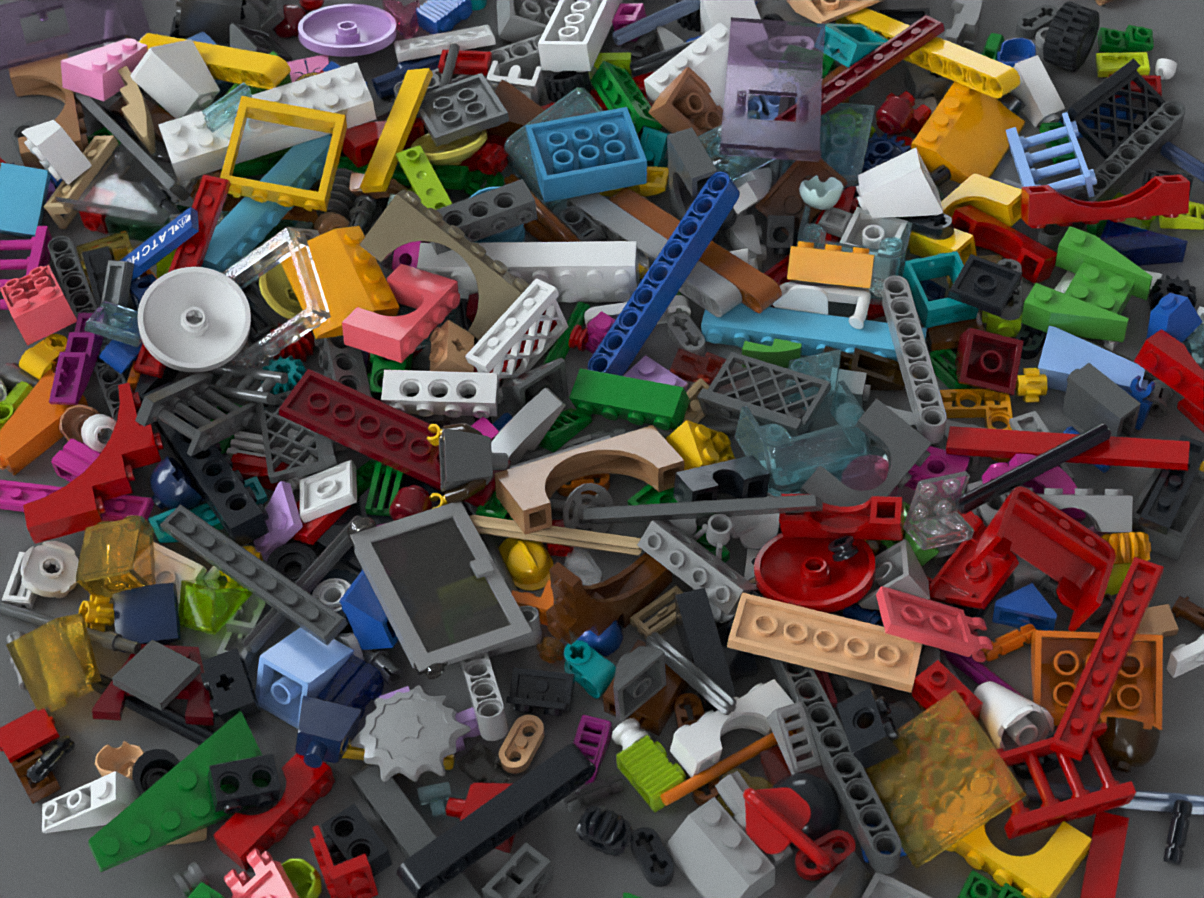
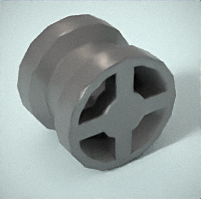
[172,861,211,898]

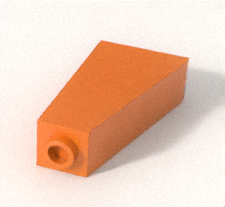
[0,370,88,476]

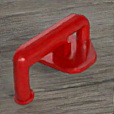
[743,787,835,873]

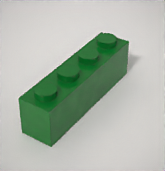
[569,369,690,430]

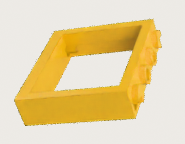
[220,96,347,212]

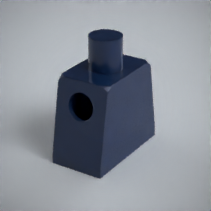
[295,696,361,768]

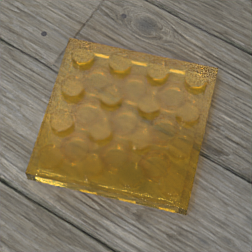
[862,690,1026,869]

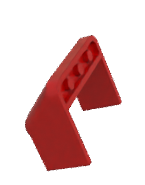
[970,487,1116,632]

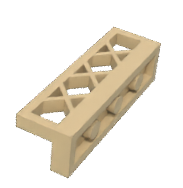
[44,136,119,229]

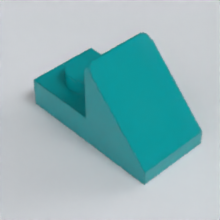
[640,127,669,168]

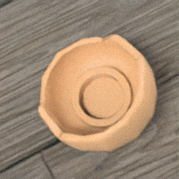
[95,741,144,780]

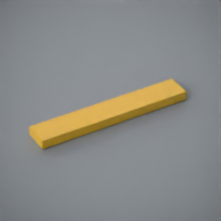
[360,68,433,193]

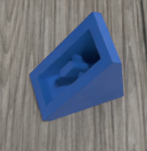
[992,583,1057,631]

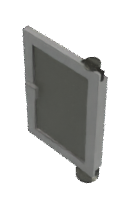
[347,502,532,679]

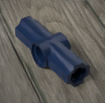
[372,54,441,99]

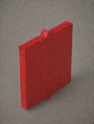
[0,705,60,763]

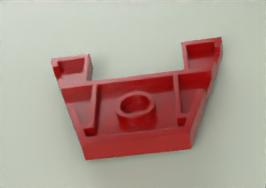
[926,506,1019,609]

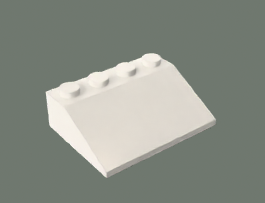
[644,22,774,119]

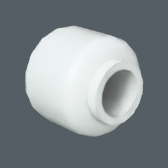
[81,414,116,453]

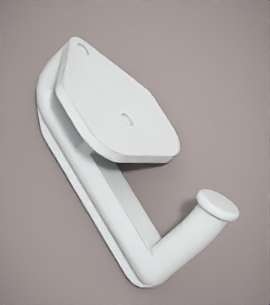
[773,280,871,329]

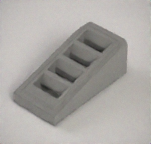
[767,701,822,774]

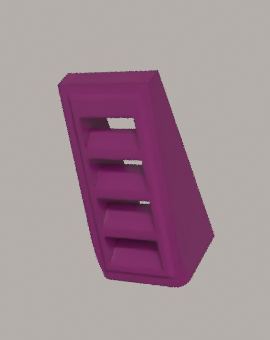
[573,715,613,785]

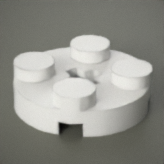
[21,540,82,599]

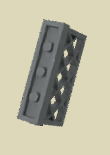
[697,352,832,445]
[258,390,339,484]

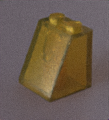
[76,515,155,600]
[6,613,101,712]

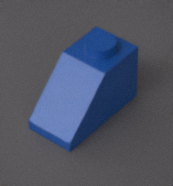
[1146,293,1203,343]

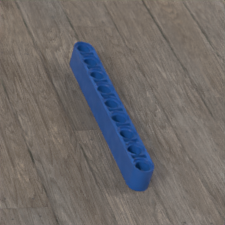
[588,171,740,376]

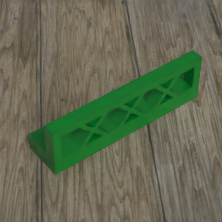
[590,61,662,134]

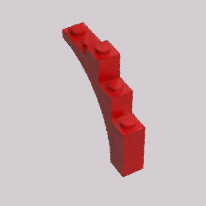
[23,382,164,544]

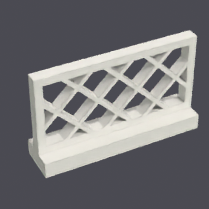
[465,278,568,404]

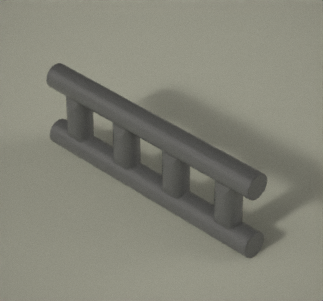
[208,365,288,404]

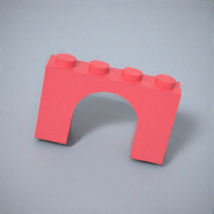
[342,264,460,363]

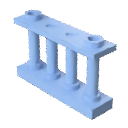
[1005,112,1097,198]

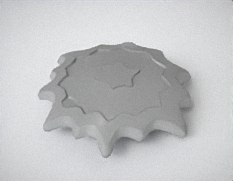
[351,685,471,783]

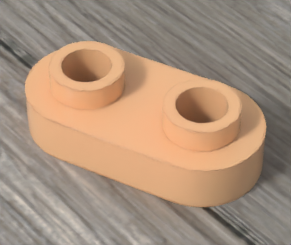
[499,715,545,774]

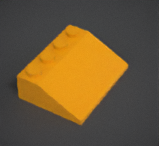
[911,81,1025,184]
[278,226,400,339]

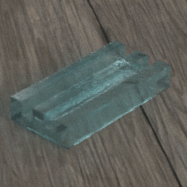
[202,82,252,133]

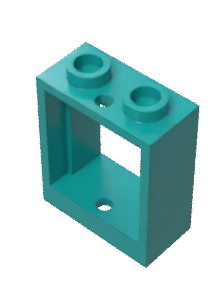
[814,23,888,68]
[902,251,979,328]

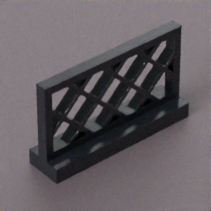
[1059,58,1166,160]

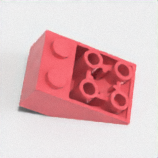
[0,265,77,346]

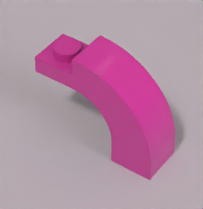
[982,454,1086,523]

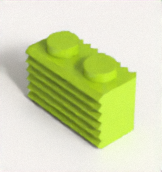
[616,735,686,813]

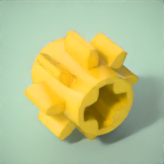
[1015,368,1047,403]
[79,594,114,632]

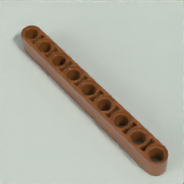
[608,187,782,313]

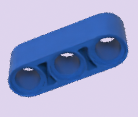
[99,319,143,375]

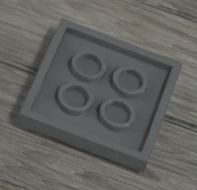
[417,73,509,146]

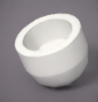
[1155,59,1177,80]

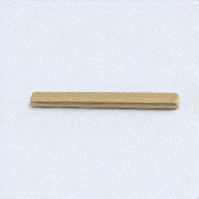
[470,515,642,556]

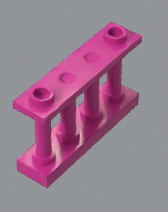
[0,226,52,310]

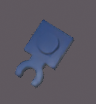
[1126,375,1155,430]

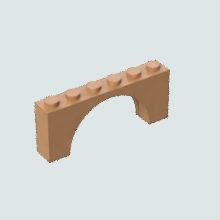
[8,50,89,169]
[495,425,684,535]

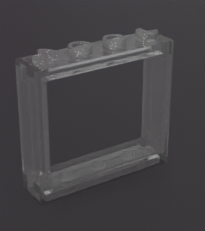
[222,227,331,369]

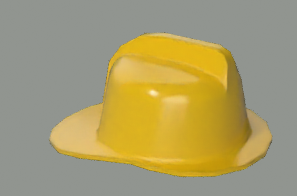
[499,538,554,591]

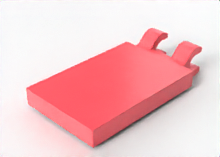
[876,586,993,662]
[224,848,299,898]

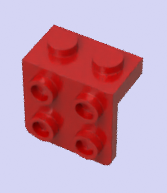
[310,825,379,898]

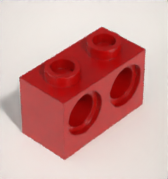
[912,660,983,738]

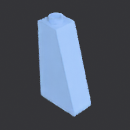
[1038,326,1149,393]

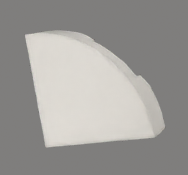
[334,633,365,665]

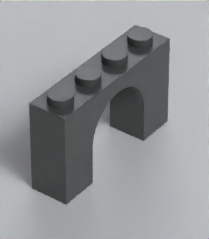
[667,128,719,244]
[799,398,932,507]

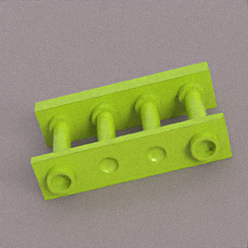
[396,145,452,210]

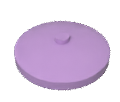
[298,4,397,57]

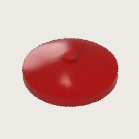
[754,533,876,613]

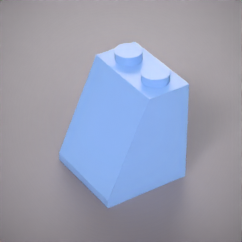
[255,627,354,729]

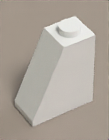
[1011,55,1065,127]

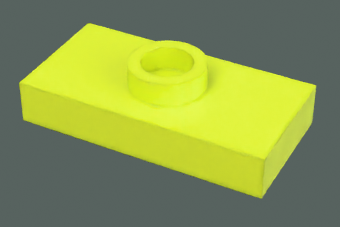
[1095,52,1150,77]

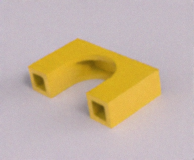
[906,173,1022,265]
[934,769,1092,898]

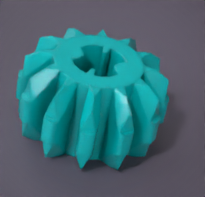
[261,355,307,395]

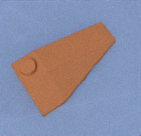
[648,67,744,166]

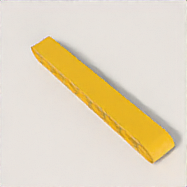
[835,8,1020,99]
[139,33,291,90]

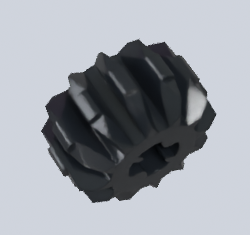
[1148,275,1197,310]
[576,806,634,856]

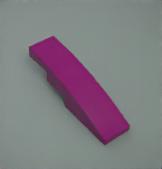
[49,313,108,405]

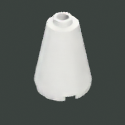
[974,681,1054,751]

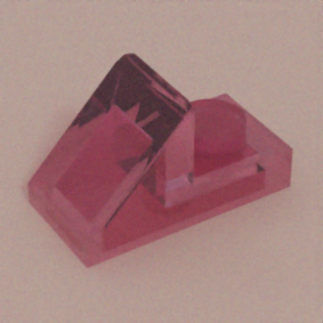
[382,0,420,39]

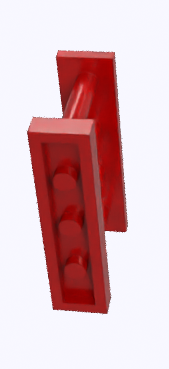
[980,722,1137,840]

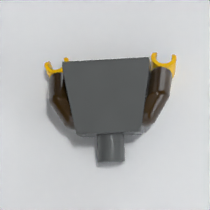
[426,423,508,509]

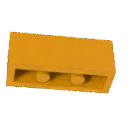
[787,241,875,288]

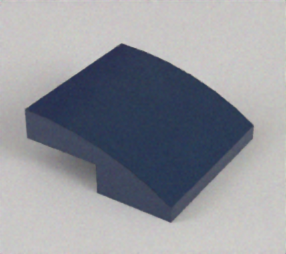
[112,582,181,653]

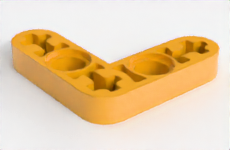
[940,389,1013,463]

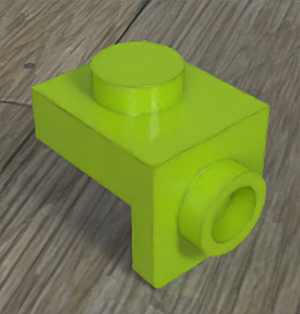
[982,310,1022,338]

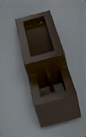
[815,346,905,391]

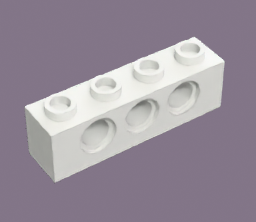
[381,370,499,418]

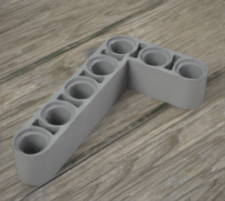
[453,606,543,741]

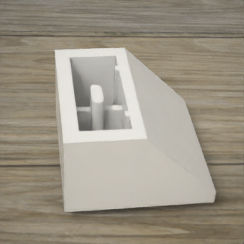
[22,120,92,185]

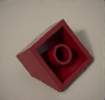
[955,328,1024,396]

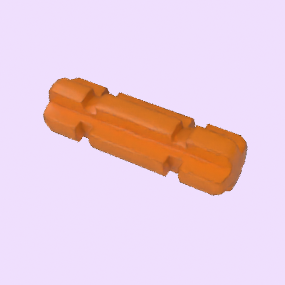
[981,624,1036,661]

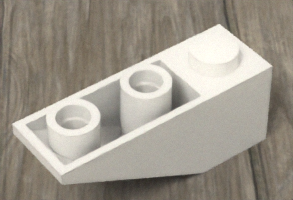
[42,771,140,833]

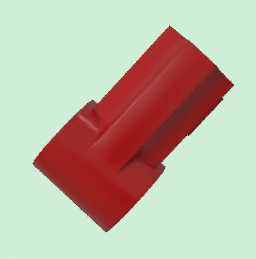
[231,453,289,491]

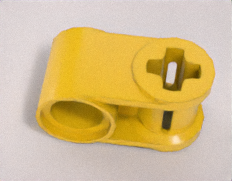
[19,334,68,380]

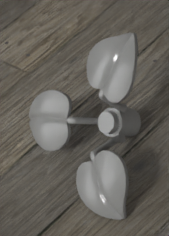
[646,513,779,624]

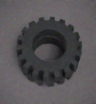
[1043,1,1099,72]

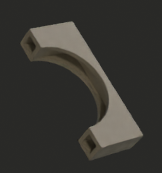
[360,190,529,340]

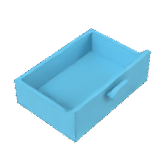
[0,163,51,238]

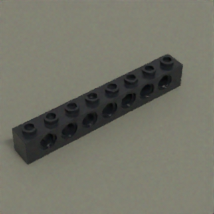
[141,381,269,547]

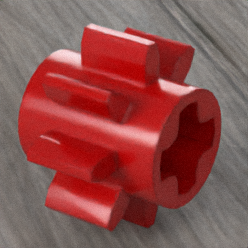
[475,142,508,176]

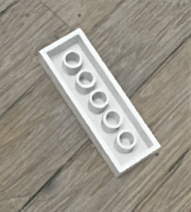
[538,0,623,73]

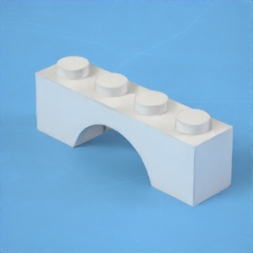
[670,679,794,777]

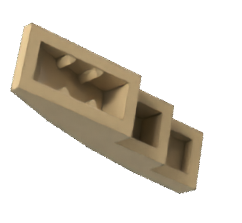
[118,66,155,155]

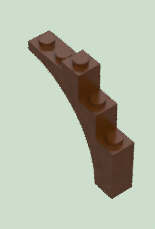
[546,552,672,645]

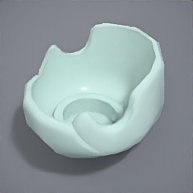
[799,175,844,210]

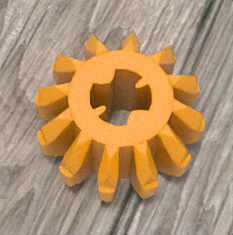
[1101,532,1151,564]

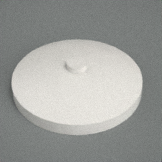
[137,267,251,372]

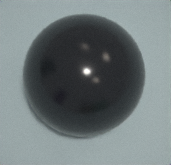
[772,773,841,850]

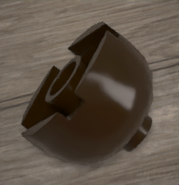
[1097,717,1161,772]

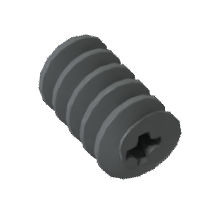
[316,169,356,219]

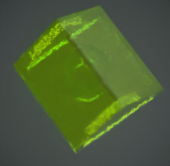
[179,579,253,635]

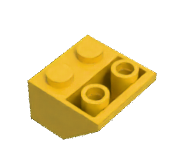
[666,420,736,470]

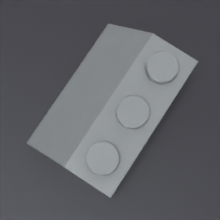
[665,798,775,898]

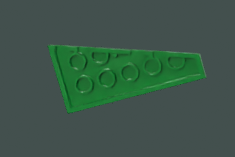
[88,711,269,872]

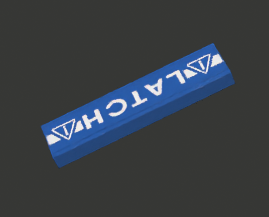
[120,207,199,282]

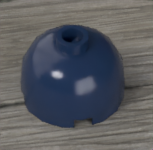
[150,456,205,510]

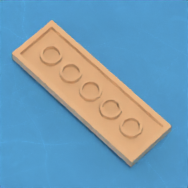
[727,592,922,693]

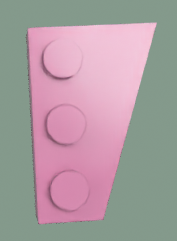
[61,39,148,101]

